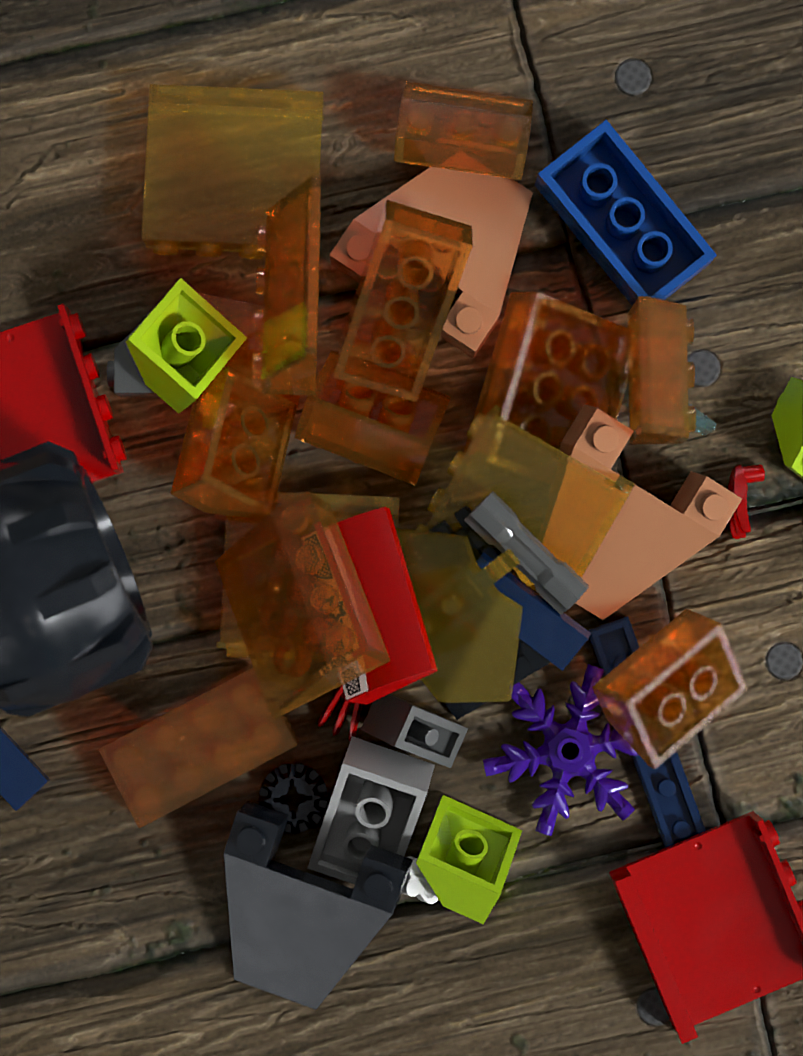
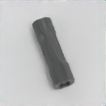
[464,491,589,615]

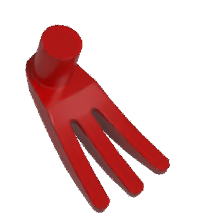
[728,464,765,539]
[318,684,363,741]

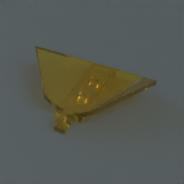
[396,528,523,703]

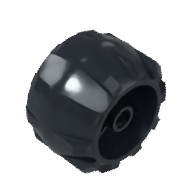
[0,441,153,717]

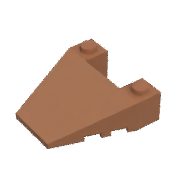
[329,146,533,359]
[538,404,742,620]

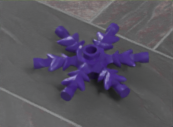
[483,664,657,836]

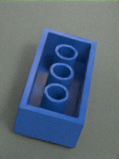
[535,120,717,318]

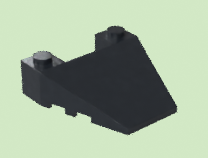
[224,801,413,1010]

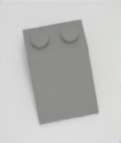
[308,736,435,884]

